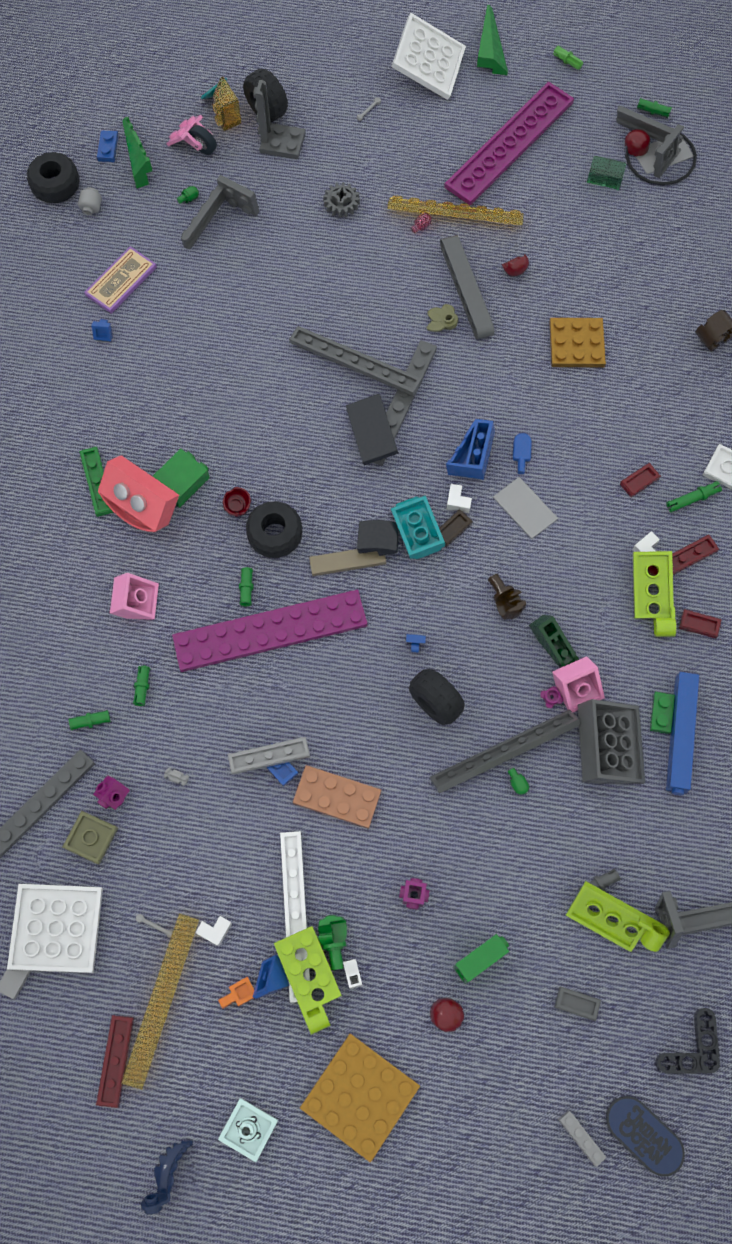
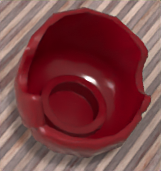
[625,129,650,156]
[502,254,529,277]
[222,487,251,517]
[430,997,464,1032]

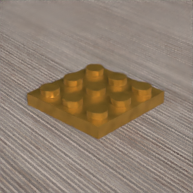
[549,318,606,368]

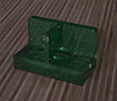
[587,156,626,190]

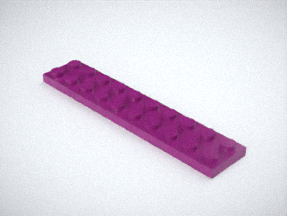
[444,81,574,205]
[172,589,367,672]

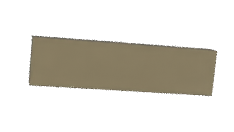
[309,549,386,576]

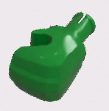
[318,914,347,970]

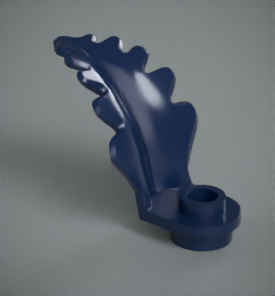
[141,1140,193,1215]

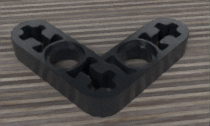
[655,1008,720,1074]

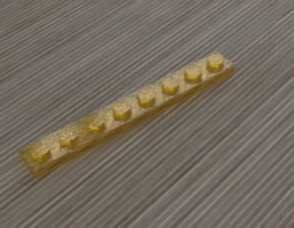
[387,195,524,225]
[121,913,199,1090]

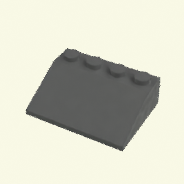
[578,699,645,784]

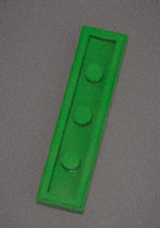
[79,446,114,517]

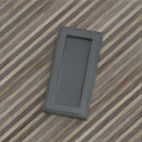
[554,986,601,1021]

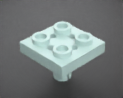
[218,1098,278,1162]

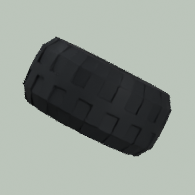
[243,69,288,122]
[26,152,80,204]
[246,501,302,558]
[409,669,465,725]

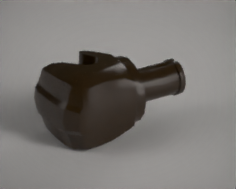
[488,573,526,620]

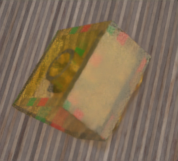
[212,77,242,131]

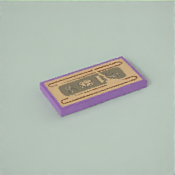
[84,246,157,314]

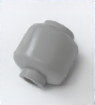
[78,187,102,215]

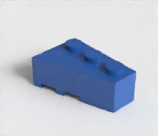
[446,419,495,480]

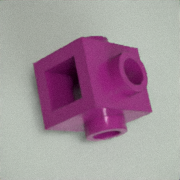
[93,775,130,810]
[399,878,430,910]

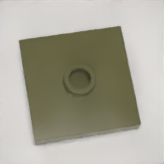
[62,810,118,865]

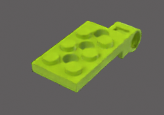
[632,551,676,637]
[566,881,670,952]
[274,926,342,1035]

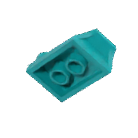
[391,495,445,559]

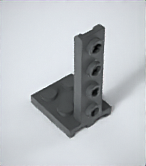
[254,80,306,159]
[616,105,684,178]
[181,174,260,249]
[654,891,732,949]

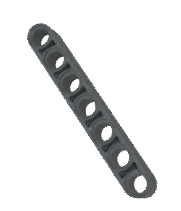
[440,235,494,340]

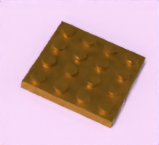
[300,1034,420,1163]

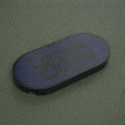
[606,1096,685,1177]

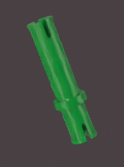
[666,481,722,513]

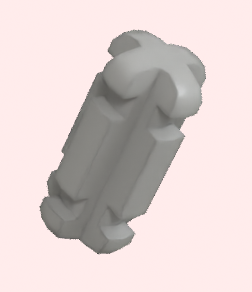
[164,768,189,786]

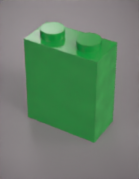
[152,448,210,508]
[453,934,509,984]

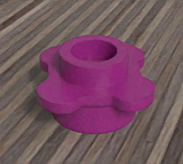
[540,686,563,708]

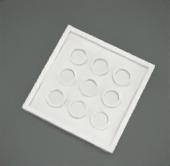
[391,13,466,100]
[7,884,103,973]

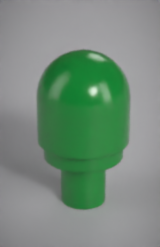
[177,186,199,204]
[508,768,529,795]

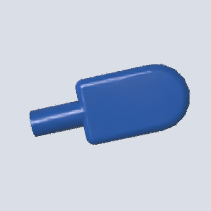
[513,433,532,474]

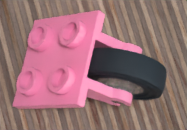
[166,115,217,155]

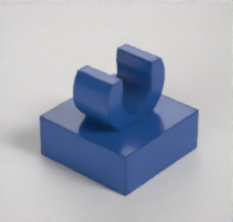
[91,319,112,342]
[406,634,426,653]

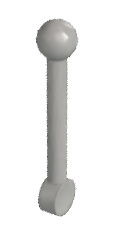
[357,97,381,121]
[136,914,174,938]

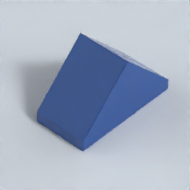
[253,955,290,999]

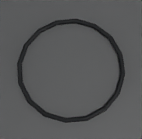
[625,133,697,186]

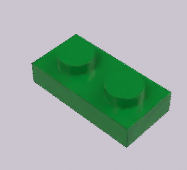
[650,691,675,734]

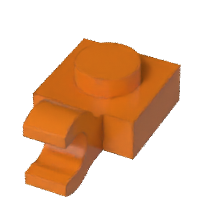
[218,976,254,1009]

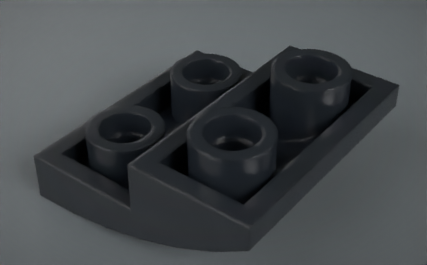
[357,520,399,556]

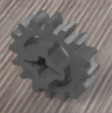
[323,182,360,218]

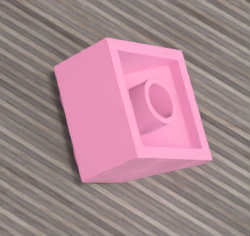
[110,573,159,620]
[552,656,605,712]

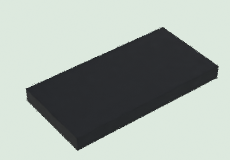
[346,394,399,466]

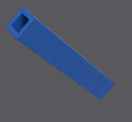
[666,672,699,795]

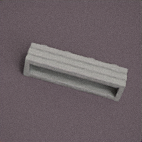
[558,1111,607,1167]

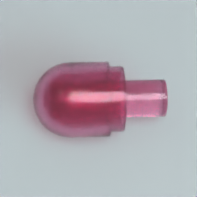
[411,212,432,233]

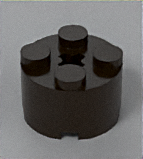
[695,310,732,352]

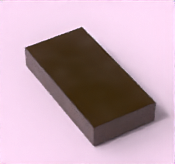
[439,509,473,548]

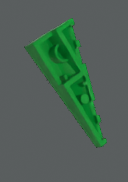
[477,5,508,75]
[122,116,153,189]

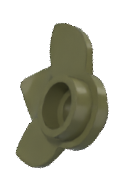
[426,304,458,332]

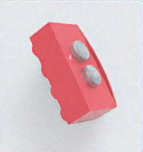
[98,455,179,532]

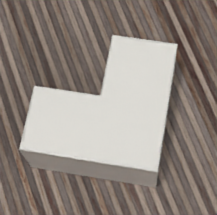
[447,484,472,513]
[633,531,660,552]
[195,916,232,946]
[343,959,362,989]

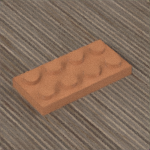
[293,765,381,829]

